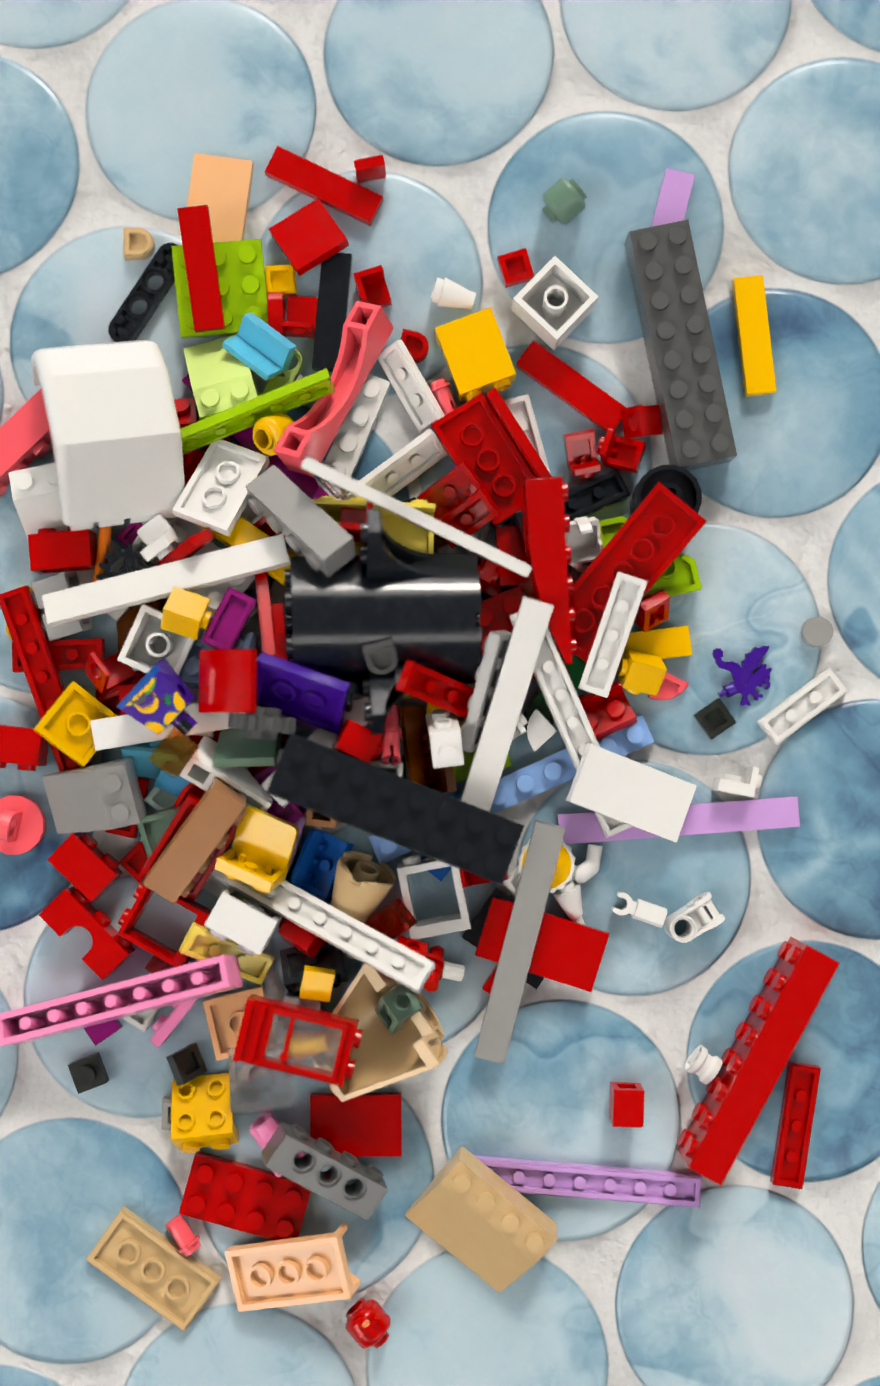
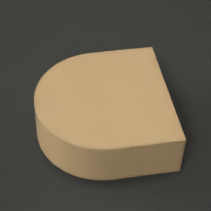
[123,227,155,261]

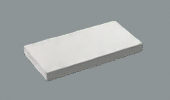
[566,743,697,843]

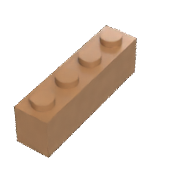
[143,778,247,904]

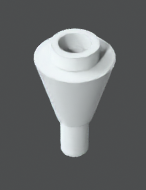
[552,880,585,925]

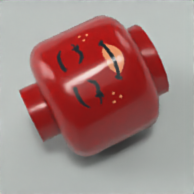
[345,1298,391,1349]

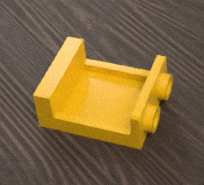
[435,307,516,402]

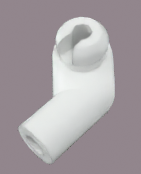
[572,844,603,884]

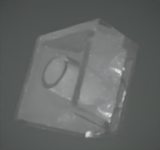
[228,1043,295,1116]

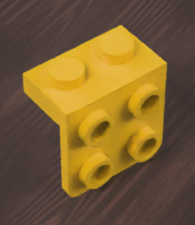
[214,805,299,893]
[171,1073,239,1153]

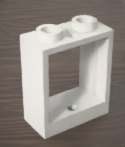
[397,855,471,940]

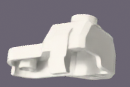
[525,516,603,573]

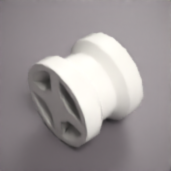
[684,1045,722,1085]

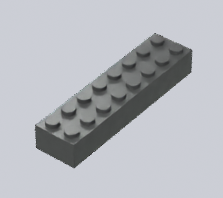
[624,220,737,471]

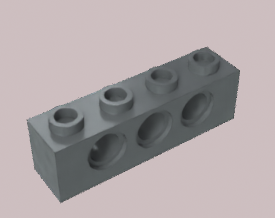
[261,1121,388,1221]

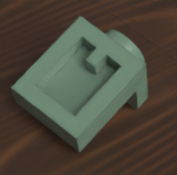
[375,984,422,1035]

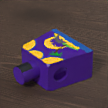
[117,659,198,736]

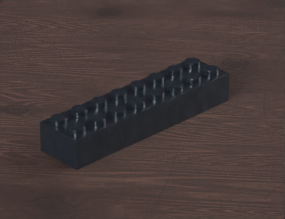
[266,733,524,885]

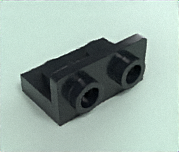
[280,941,348,995]

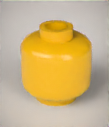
[253,412,294,456]

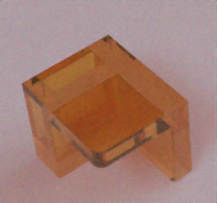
[149,728,199,778]

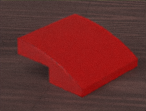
[417,460,500,548]
[198,649,257,713]

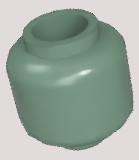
[542,178,587,225]

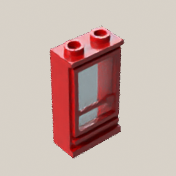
[232,994,363,1087]

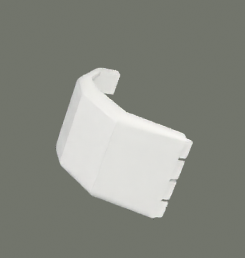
[31,340,185,531]

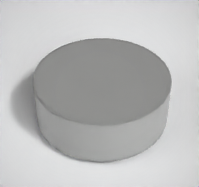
[801,617,833,647]

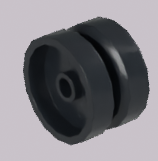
[630,465,702,515]

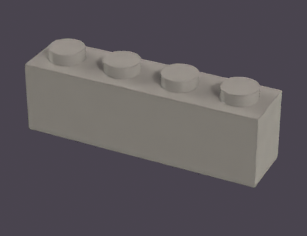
[245,465,357,577]

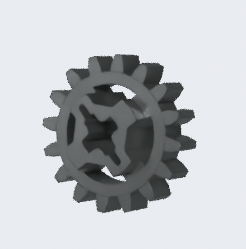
[228,707,297,740]

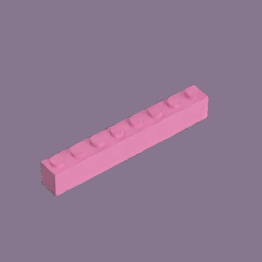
[0,955,243,1046]

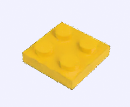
[33,681,117,767]

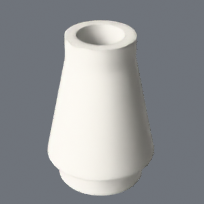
[430,277,476,310]

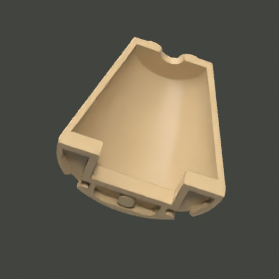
[312,963,447,1102]

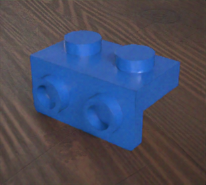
[289,828,354,901]

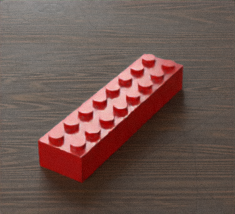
[677,936,840,1186]

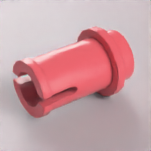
[429,378,458,415]
[165,1214,201,1257]

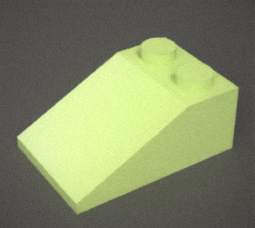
[183,334,258,420]

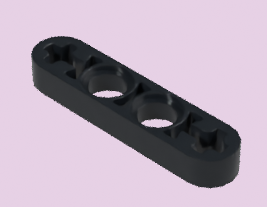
[108,243,177,342]

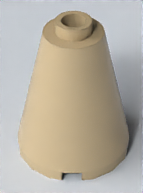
[331,851,396,924]

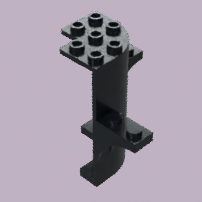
[284,509,482,734]

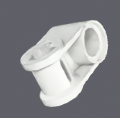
[664,892,726,943]

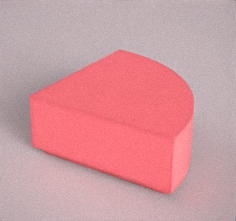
[648,672,689,700]

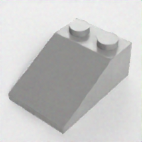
[42,756,147,834]

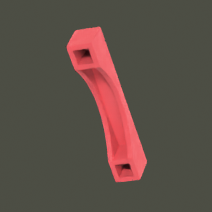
[274,301,394,477]

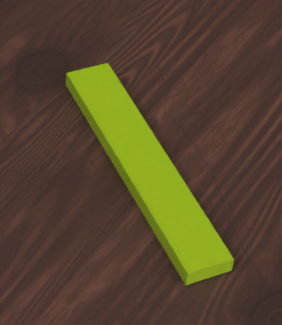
[180,368,335,455]

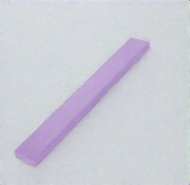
[557,796,800,844]
[474,1155,702,1208]

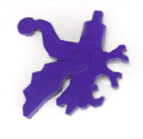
[712,646,772,706]

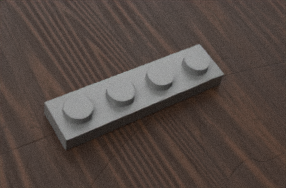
[461,630,512,753]

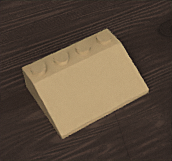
[405,1146,557,1293]

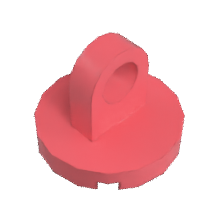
[0,795,46,855]

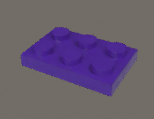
[256,652,350,734]

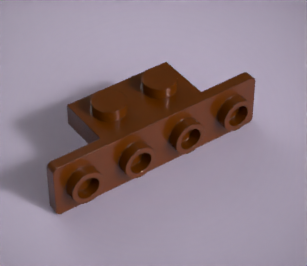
[399,706,457,794]

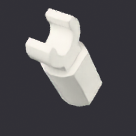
[611,891,667,928]

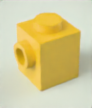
[161,587,212,640]
[616,649,667,696]

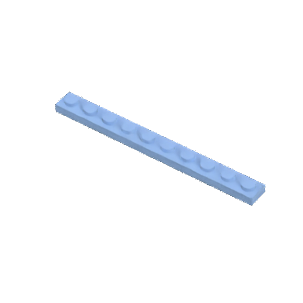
[368,715,654,864]

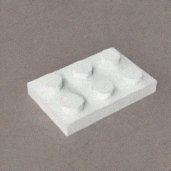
[172,439,270,536]

